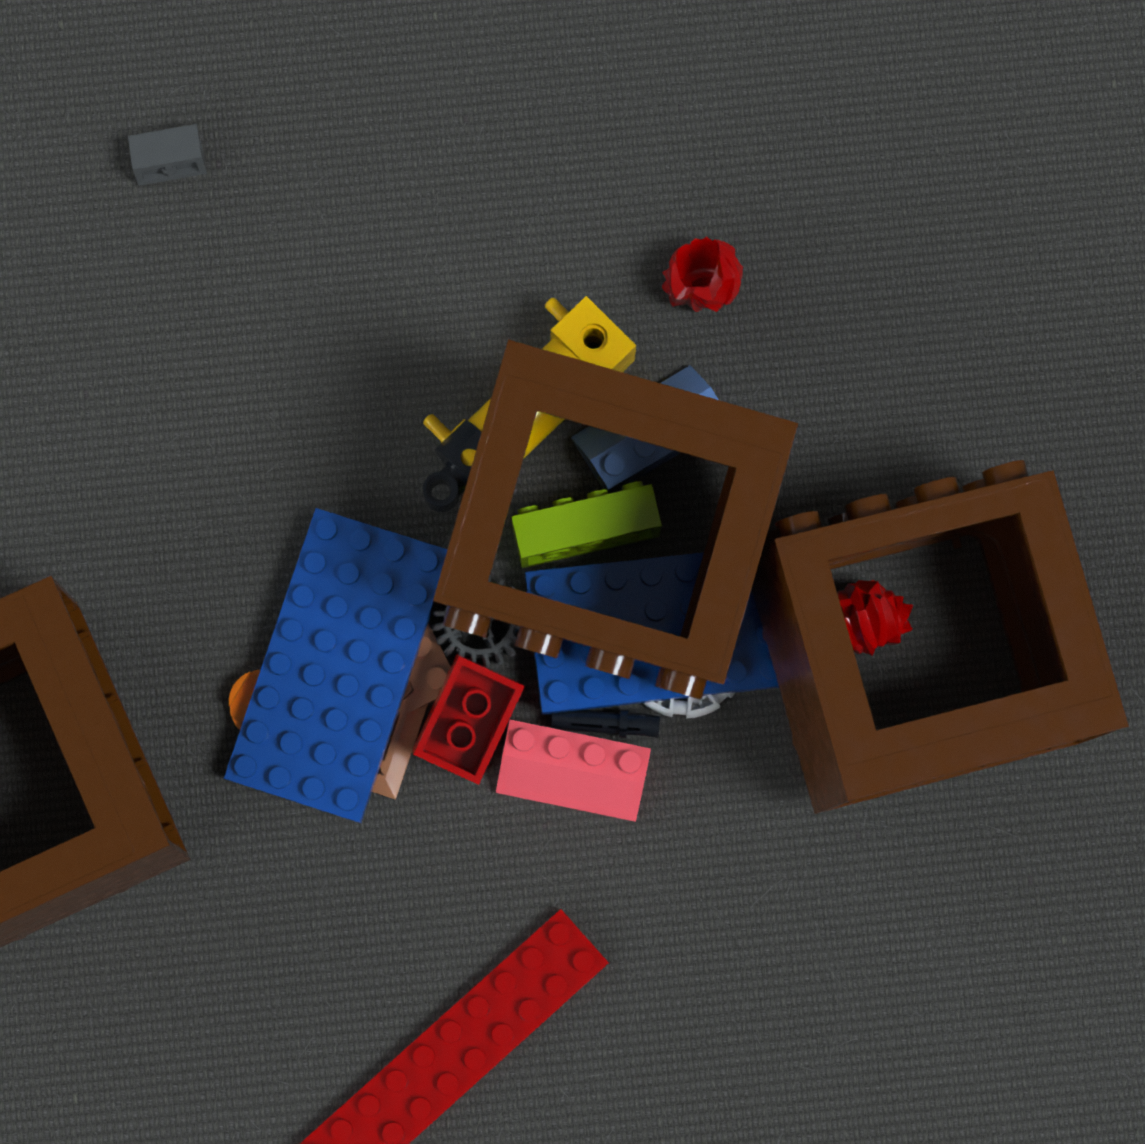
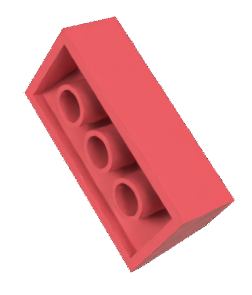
[496,720,651,822]

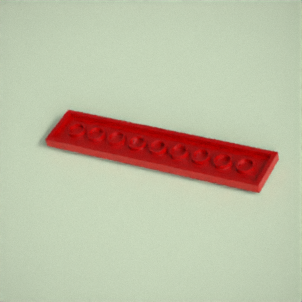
[300,909,609,1144]

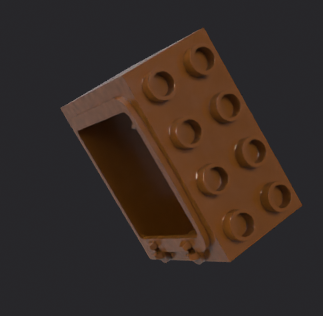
[433,339,798,700]
[752,460,1129,814]
[0,576,191,948]

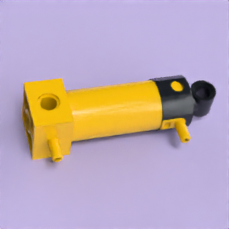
[423,296,636,512]

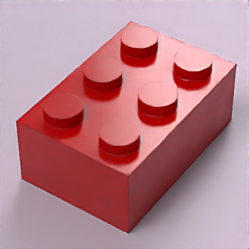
[412,654,525,785]

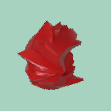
[662,236,743,312]
[838,580,914,656]

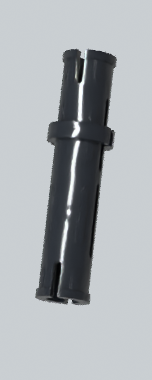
[551,709,660,738]

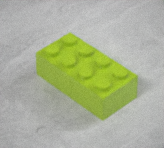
[511,481,662,568]

